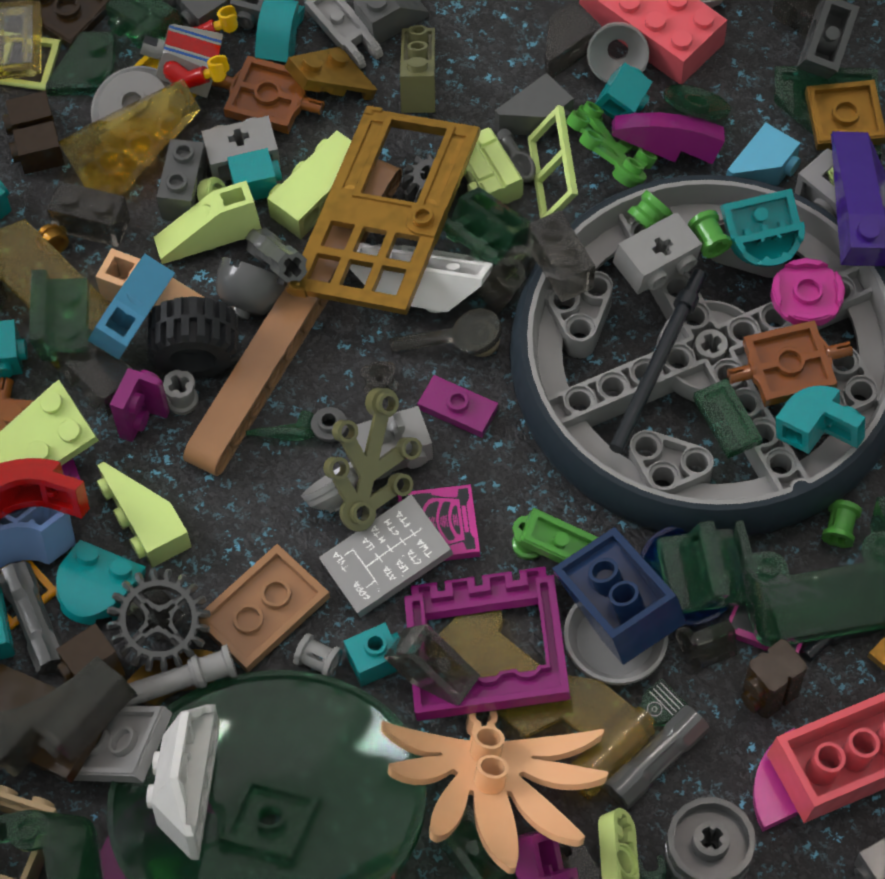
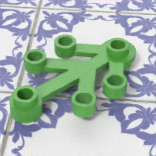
[566,101,657,188]

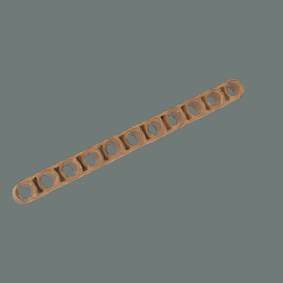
[183,159,403,476]

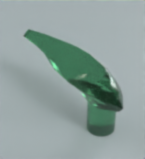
[246,410,315,441]

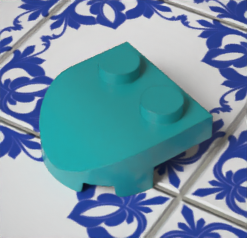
[720,188,805,267]
[56,540,146,625]

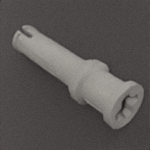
[118,644,238,706]

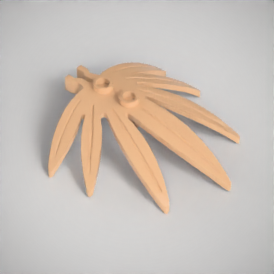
[380,711,609,874]

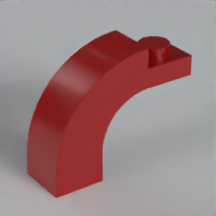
[0,458,90,520]

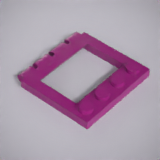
[404,566,571,721]

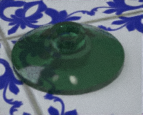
[663,84,731,120]

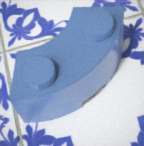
[0,507,76,568]

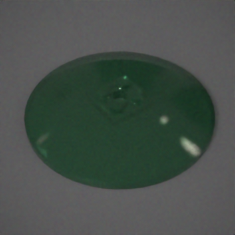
[106,670,427,879]

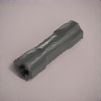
[245,227,307,283]
[0,561,63,676]
[604,705,709,810]

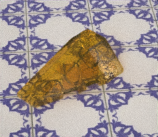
[59,79,201,208]

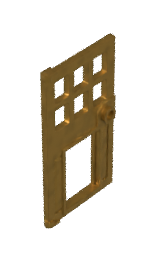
[287,106,481,315]

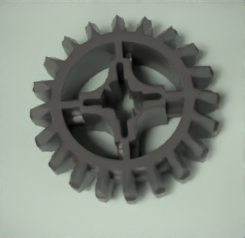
[106,568,211,672]

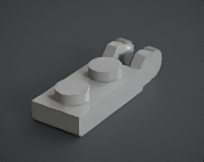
[304,0,383,69]

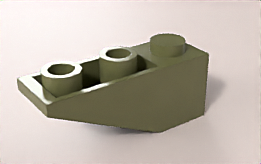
[400,25,436,113]

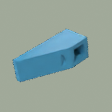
[88,254,175,360]

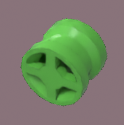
[627,190,673,229]

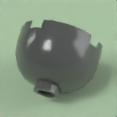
[215,257,287,321]

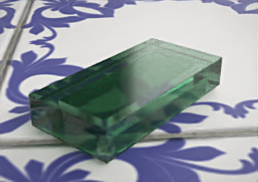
[693,379,762,459]

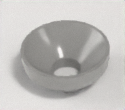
[587,22,649,82]
[301,462,358,513]

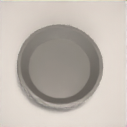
[91,66,183,155]
[563,603,668,685]

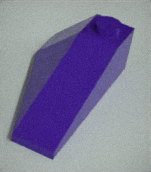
[831,131,885,266]

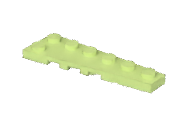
[0,380,99,466]

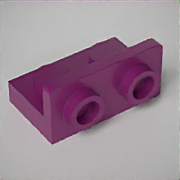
[110,368,170,442]

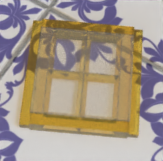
[0,0,42,79]

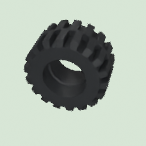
[147,296,239,379]

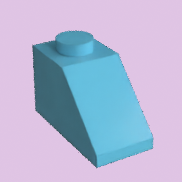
[726,122,801,186]

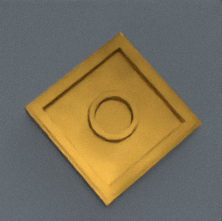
[805,80,885,150]

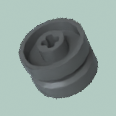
[664,797,756,879]

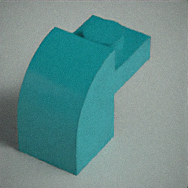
[255,0,305,62]
[776,386,865,454]

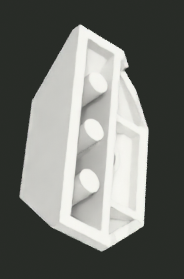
[349,243,493,313]
[146,704,220,860]

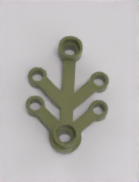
[323,388,422,532]

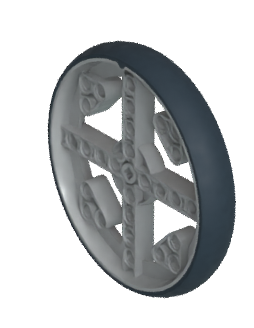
[510,175,885,539]

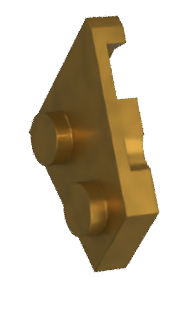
[284,47,377,100]

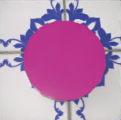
[770,258,845,326]

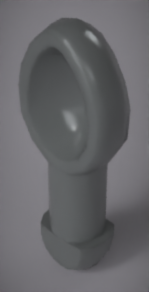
[496,129,536,183]

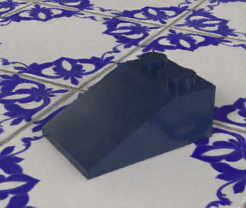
[552,527,687,665]

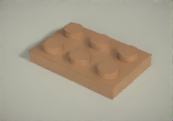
[199,544,330,673]

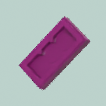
[417,375,498,438]

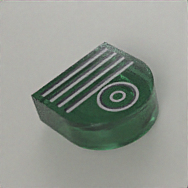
[641,678,688,726]

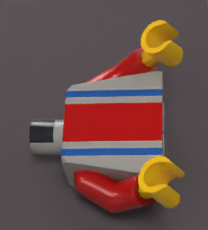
[140,5,238,98]

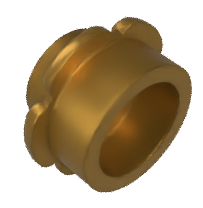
[35,224,69,256]

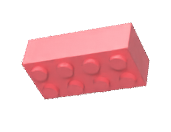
[579,0,727,85]
[767,692,885,823]

